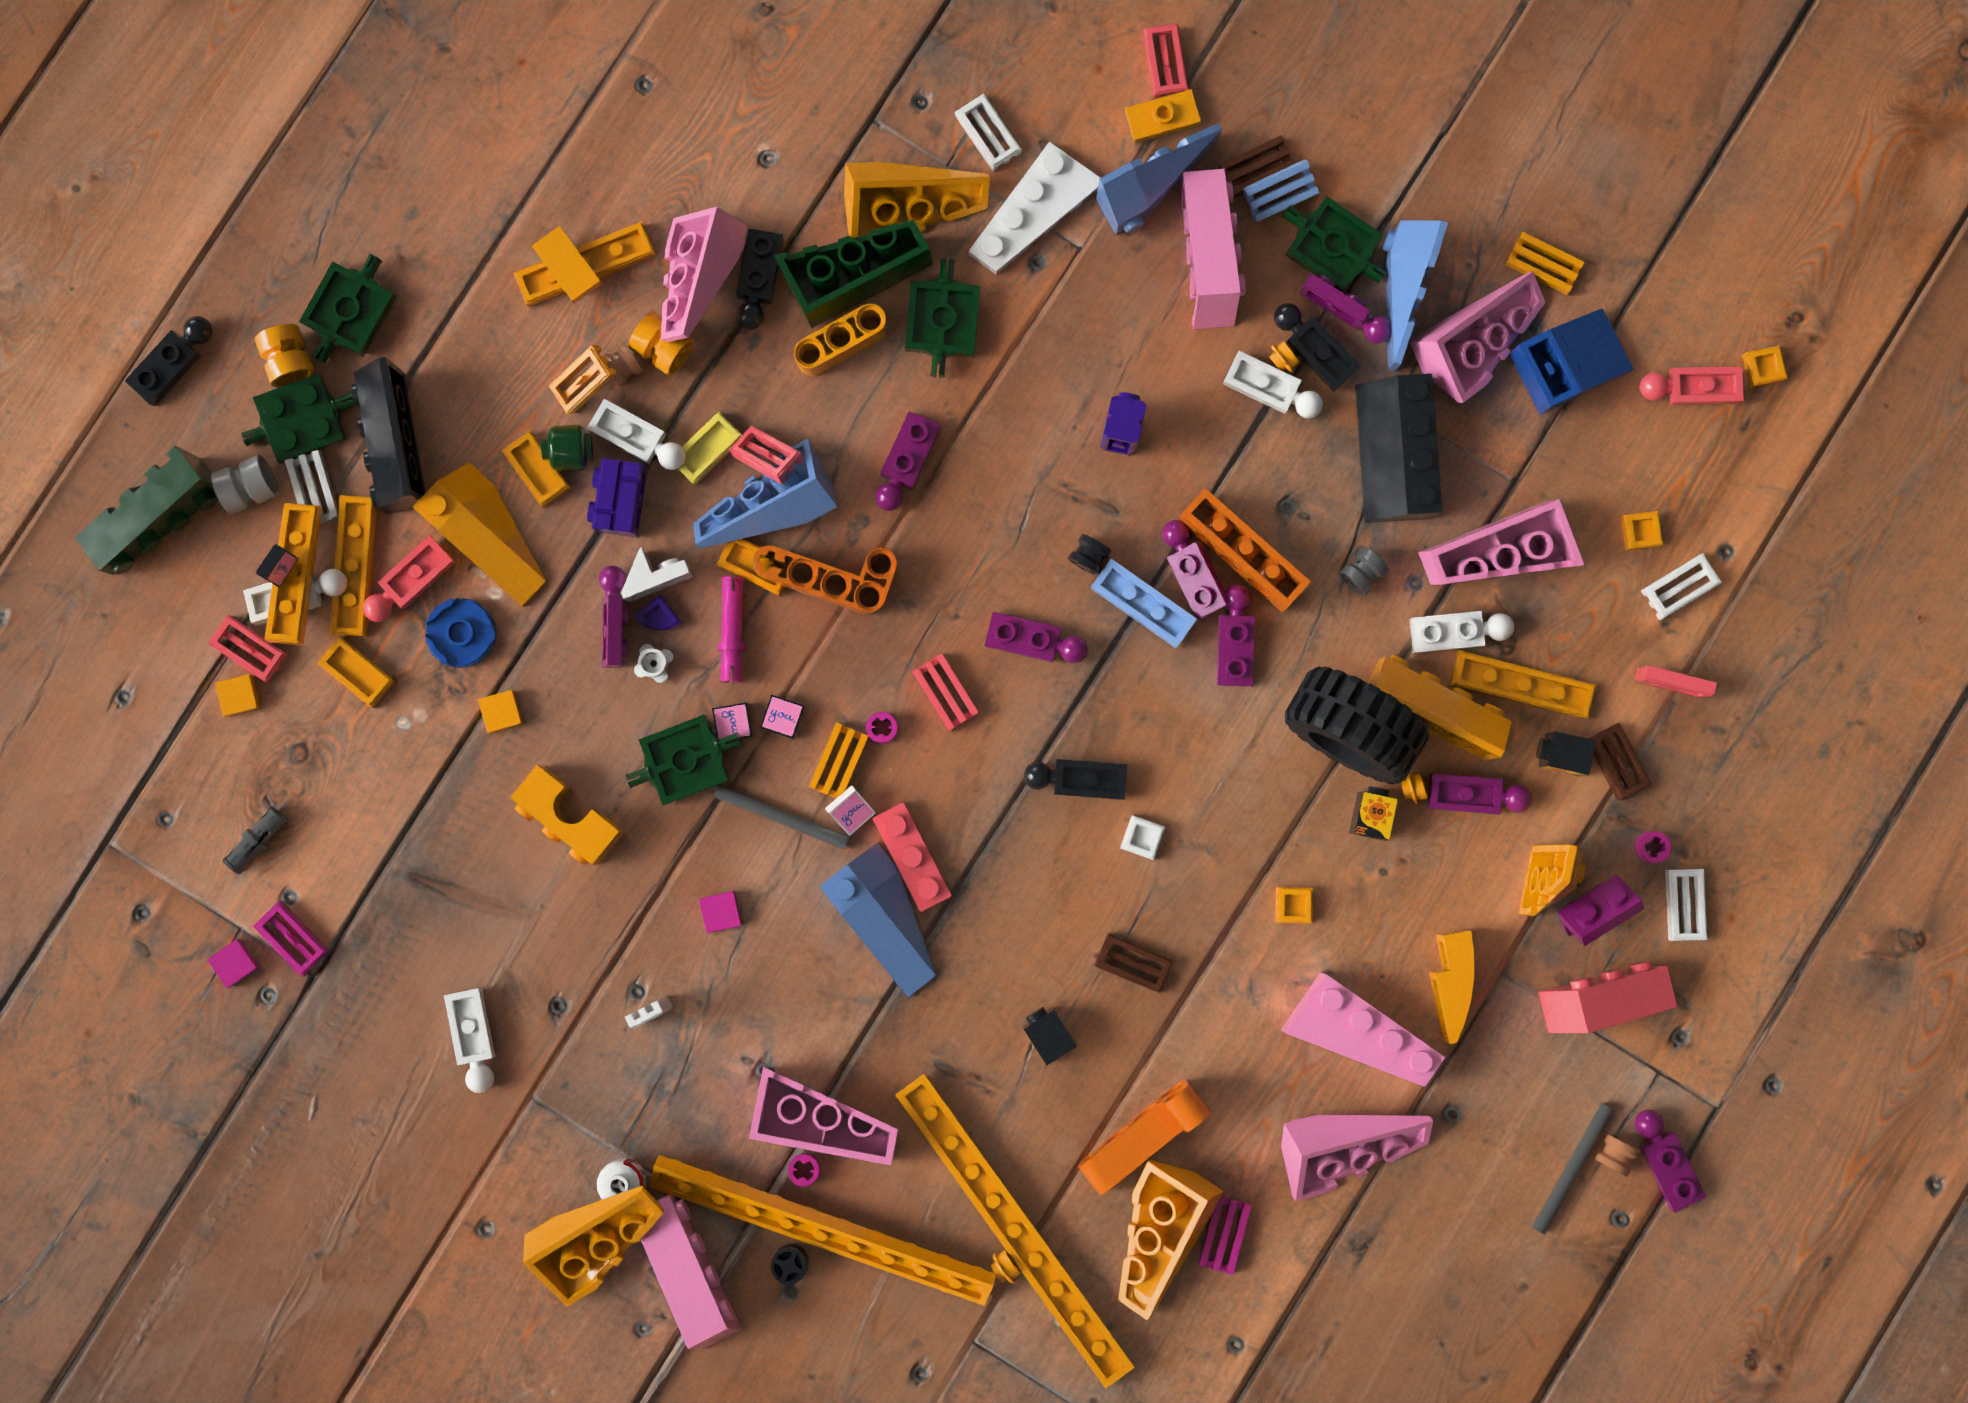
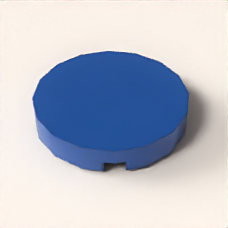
[425,598,497,668]

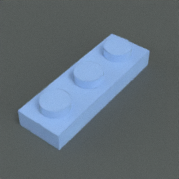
[1090,559,1197,649]

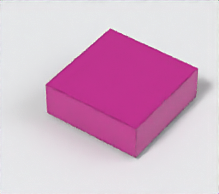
[699,891,742,934]
[207,939,260,989]

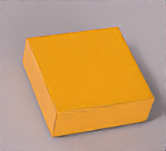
[1742,345,1788,388]
[1621,511,1663,551]
[215,674,261,717]
[478,689,524,734]
[1275,887,1313,923]

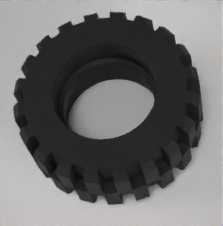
[1285,666,1429,785]

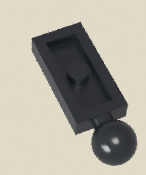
[736,229,784,329]
[1274,303,1361,392]
[125,316,213,406]
[1024,759,1127,800]

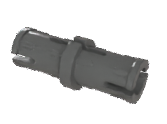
[223,806,288,874]

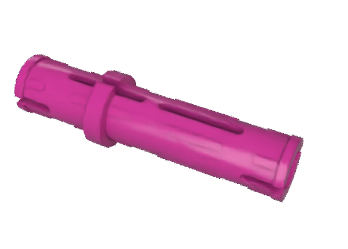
[718,576,746,683]

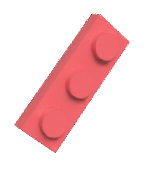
[872,802,952,912]

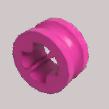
[866,712,898,744]
[1635,831,1671,863]
[788,1153,820,1187]

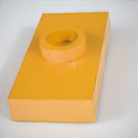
[1125,89,1201,144]

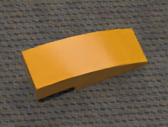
[1429,929,1474,1044]

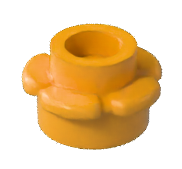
[1269,341,1300,373]
[1401,771,1428,804]
[991,1249,1022,1284]

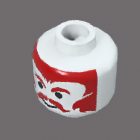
[597,1158,647,1200]

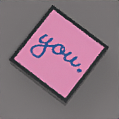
[256,544,299,587]
[760,694,805,739]
[712,702,753,741]

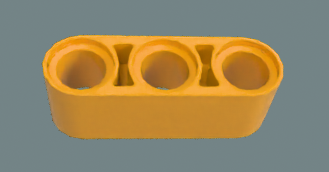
[794,303,887,376]

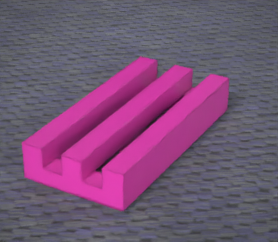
[253,901,330,977]
[1197,1196,1252,1275]

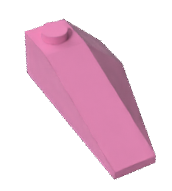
[661,207,748,342]
[1410,272,1546,403]
[1281,1115,1433,1201]

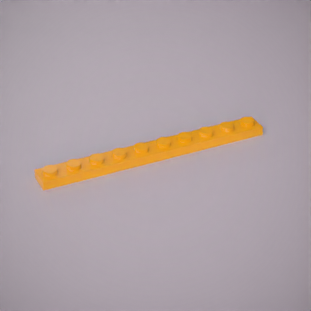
[895,1073,1135,1389]
[649,1155,997,1306]

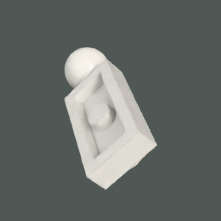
[1223,351,1323,419]
[587,399,686,470]
[243,569,348,626]
[1409,611,1515,654]
[444,987,495,1093]

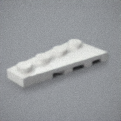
[968,142,1100,275]

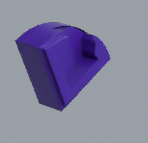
[633,595,683,631]

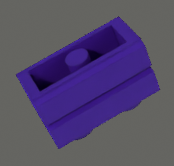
[1100,392,1146,456]
[587,459,648,537]

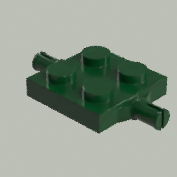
[1282,196,1387,293]
[299,253,397,364]
[905,258,980,378]
[241,373,358,464]
[626,715,743,806]

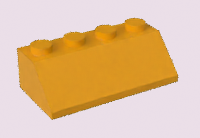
[1367,655,1512,761]

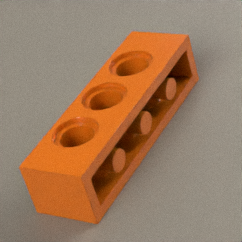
[1178,488,1311,612]

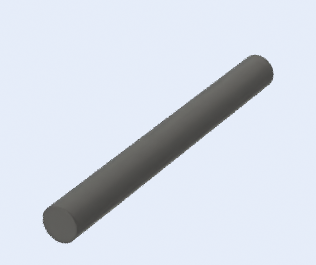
[714,785,849,850]
[1532,1103,1614,1235]

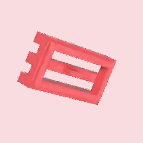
[1143,23,1189,99]
[730,425,804,484]
[208,615,289,683]
[912,653,979,731]
[1635,665,1717,698]

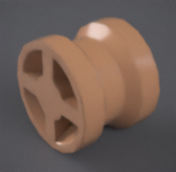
[602,342,644,386]
[1595,1134,1640,1177]

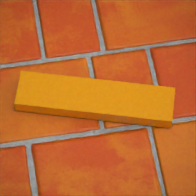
[514,221,656,307]
[329,495,377,637]
[265,503,323,645]
[1449,650,1596,720]

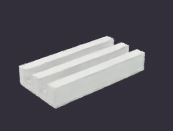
[955,93,1022,172]
[285,450,339,524]
[1641,553,1722,620]
[1665,869,1708,941]
[625,996,673,1029]

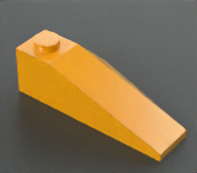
[844,162,990,238]
[413,462,547,607]
[1519,845,1586,916]
[1118,1160,1224,1321]
[523,1186,664,1307]

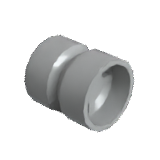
[211,454,279,515]

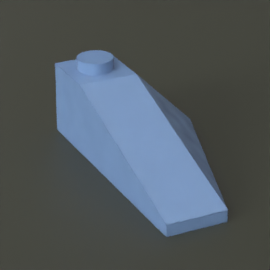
[1096,123,1222,235]
[1382,220,1448,372]
[693,438,837,549]
[819,843,936,997]

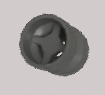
[1339,547,1389,596]

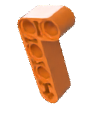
[753,545,897,615]
[1077,1079,1211,1195]

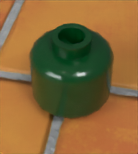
[541,425,593,472]

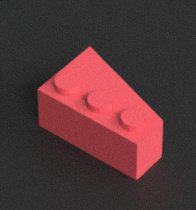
[1538,960,1677,1033]

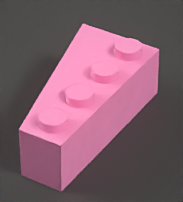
[1181,169,1246,329]
[1418,499,1584,585]
[1281,972,1445,1087]
[749,1067,899,1165]
[641,1195,743,1349]

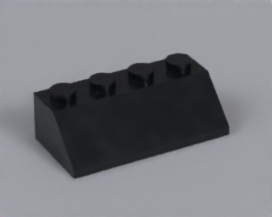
[351,357,426,514]
[1355,373,1442,523]

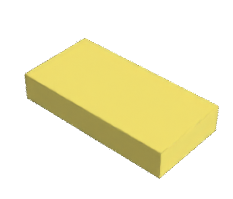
[678,412,742,486]

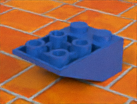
[1509,308,1634,415]

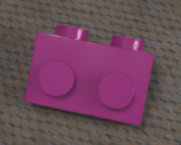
[1557,875,1645,946]

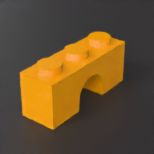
[510,765,625,866]

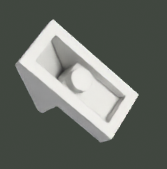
[621,547,694,603]

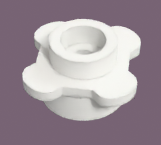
[634,644,673,683]

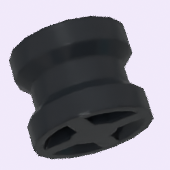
[1068,534,1112,576]
[771,1243,809,1285]

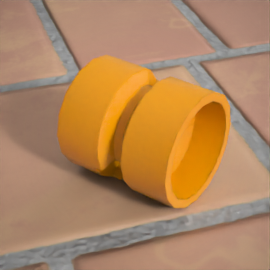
[628,311,695,376]
[254,324,315,387]

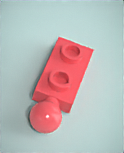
[1639,367,1744,405]
[363,535,456,622]

